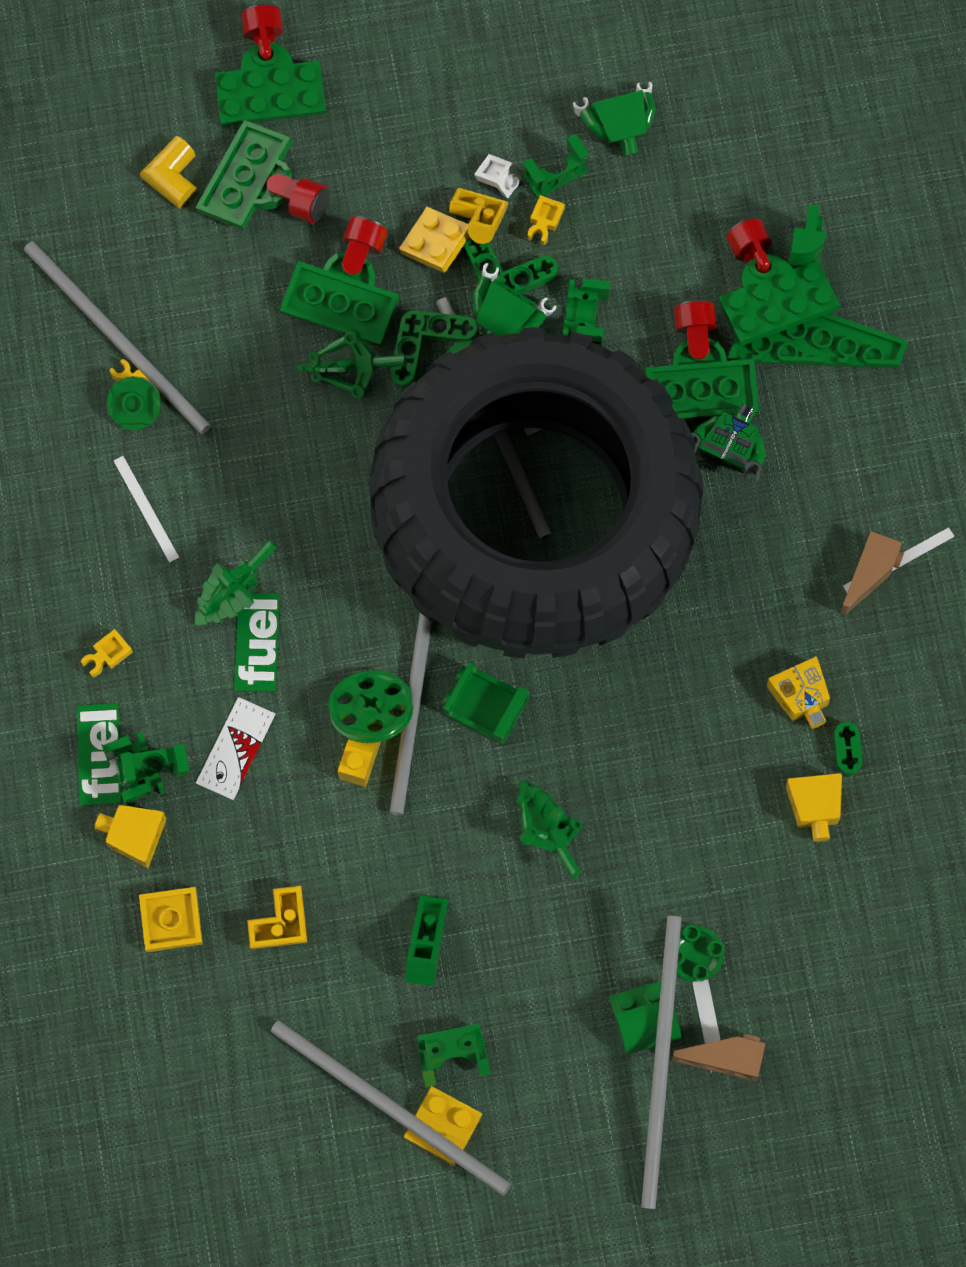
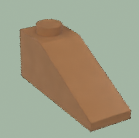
[841,531,904,615]
[672,1034,766,1081]

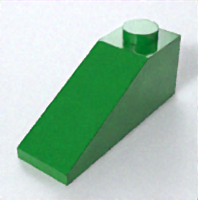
[405,895,448,986]

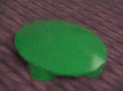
[677,925,725,982]

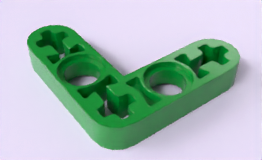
[463,236,558,294]
[391,310,479,389]

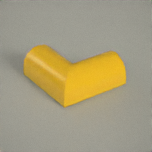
[140,136,197,209]
[449,188,509,244]
[247,886,307,949]

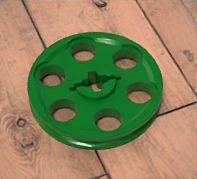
[328,670,413,743]

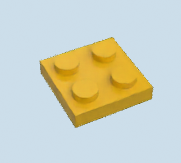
[399,207,469,273]
[139,887,203,952]
[404,1086,482,1166]

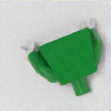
[573,82,656,156]
[473,263,556,336]

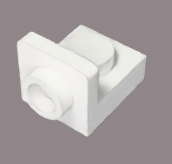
[474,154,522,198]

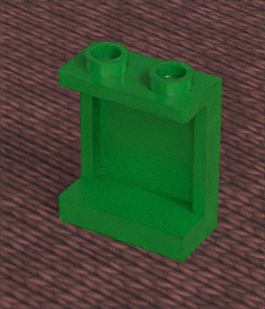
[442,661,530,746]

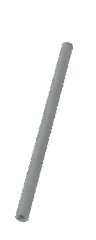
[24,241,211,434]
[436,297,552,540]
[389,613,432,816]
[641,916,682,1209]
[271,1020,511,1196]

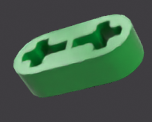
[833,722,863,777]

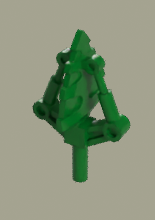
[296,329,407,398]
[195,539,277,625]
[516,780,582,879]

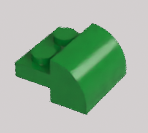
[789,204,827,269]
[609,981,682,1055]

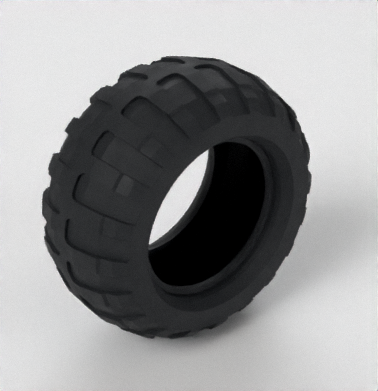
[369,327,703,659]

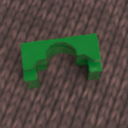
[523,134,590,199]
[563,277,610,347]
[101,732,166,806]
[116,744,189,787]
[417,1023,491,1088]

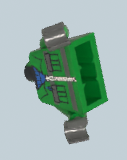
[691,404,766,481]

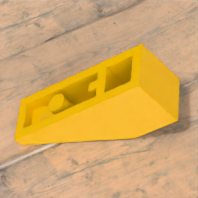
[338,705,383,787]

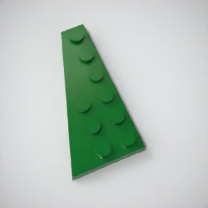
[727,314,908,368]

